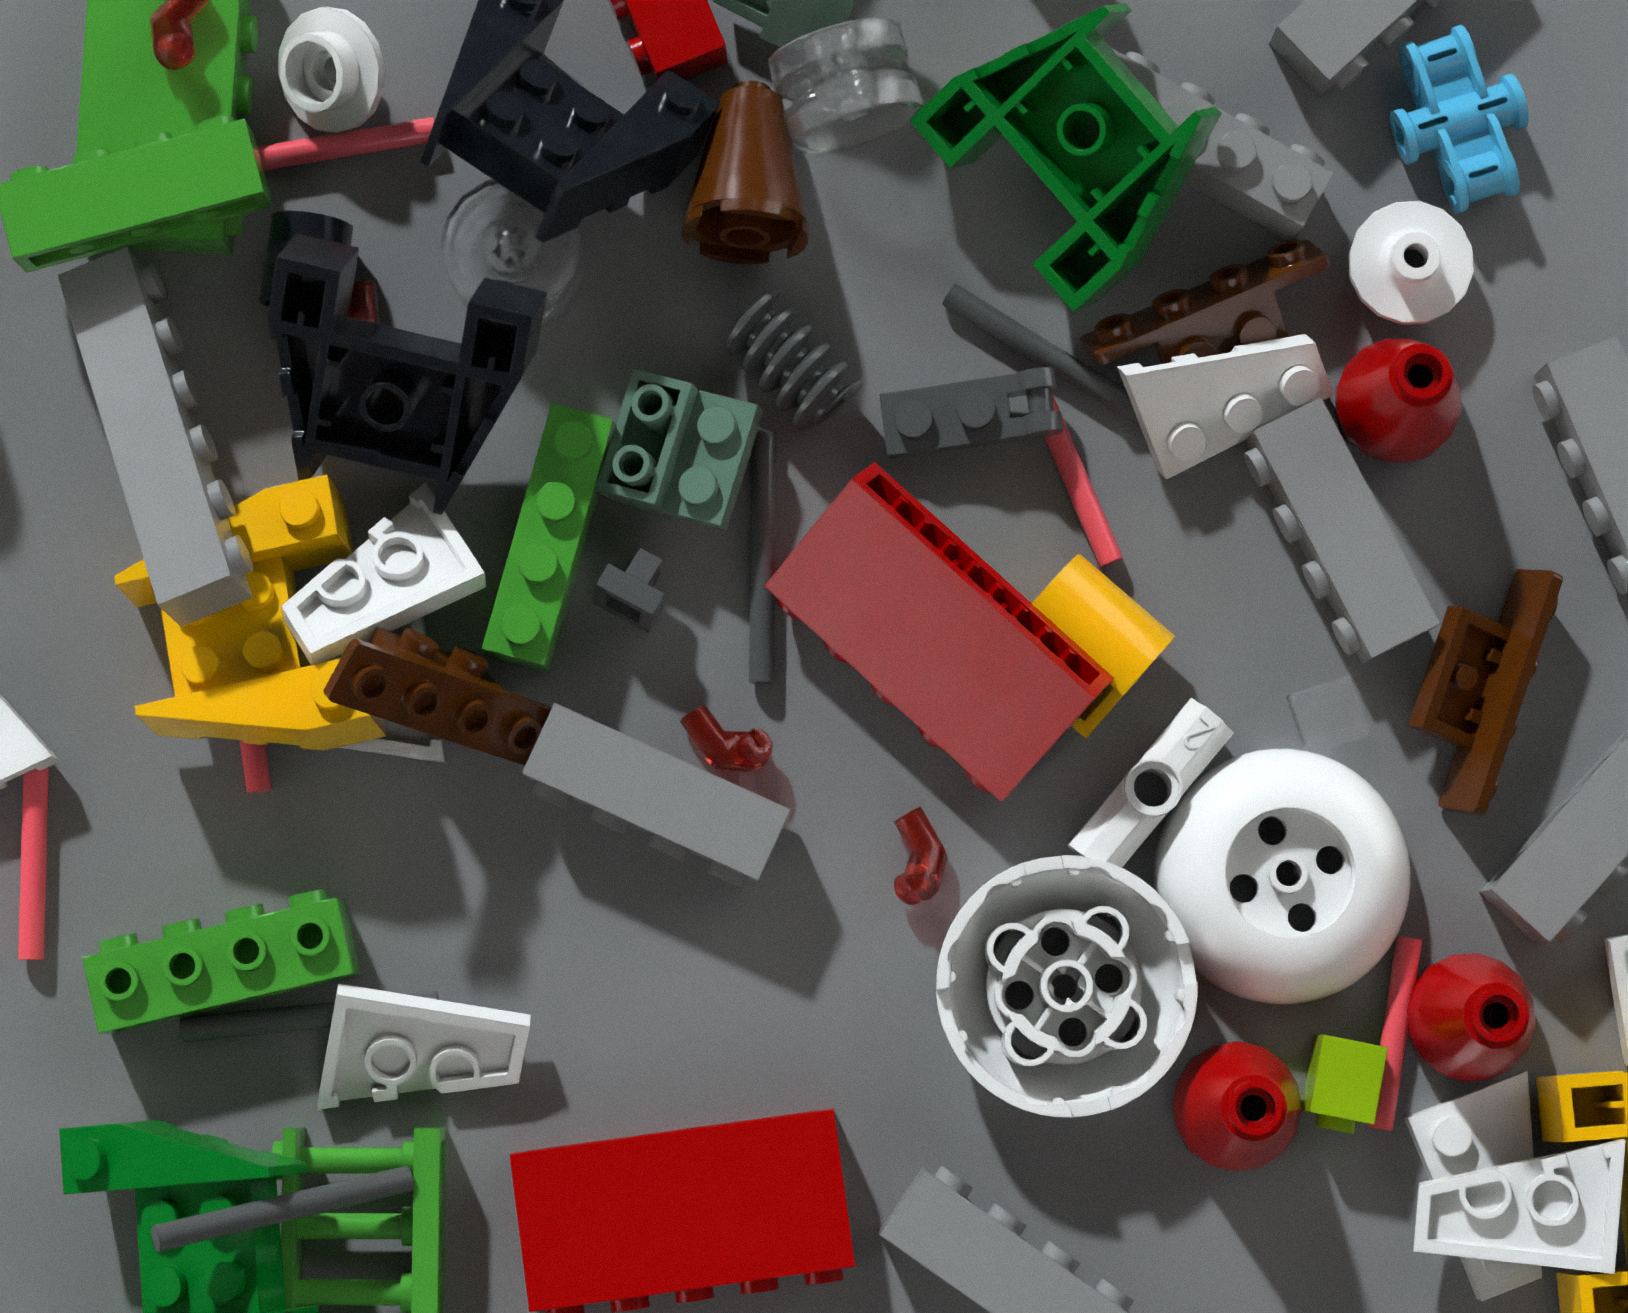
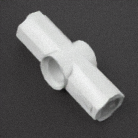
[1067,698,1234,868]

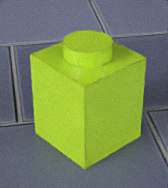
[1302,1034,1388,1134]

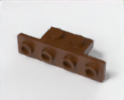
[1080,239,1330,365]
[1408,569,1563,816]
[323,626,552,766]

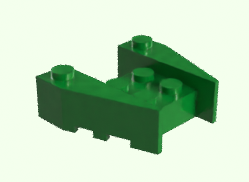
[909,3,1222,312]
[59,1120,318,1313]

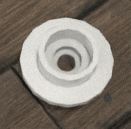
[278,7,385,133]
[1348,201,1474,325]

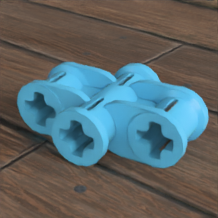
[1389,25,1529,214]

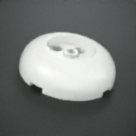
[1153,749,1411,1005]
[936,855,1198,1118]

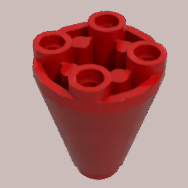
[1335,338,1461,463]
[1407,953,1536,1082]
[1172,1041,1302,1172]

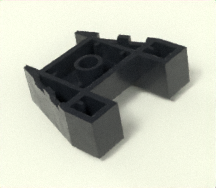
[420,0,721,243]
[268,233,547,515]

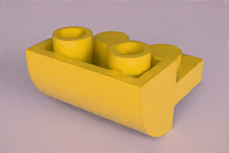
[1032,553,1176,739]

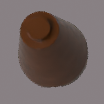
[681,81,809,265]

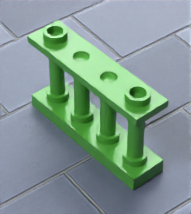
[272,1127,447,1313]

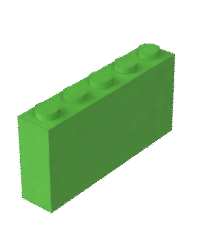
[76,0,258,255]

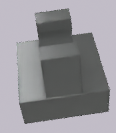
[594,548,665,633]

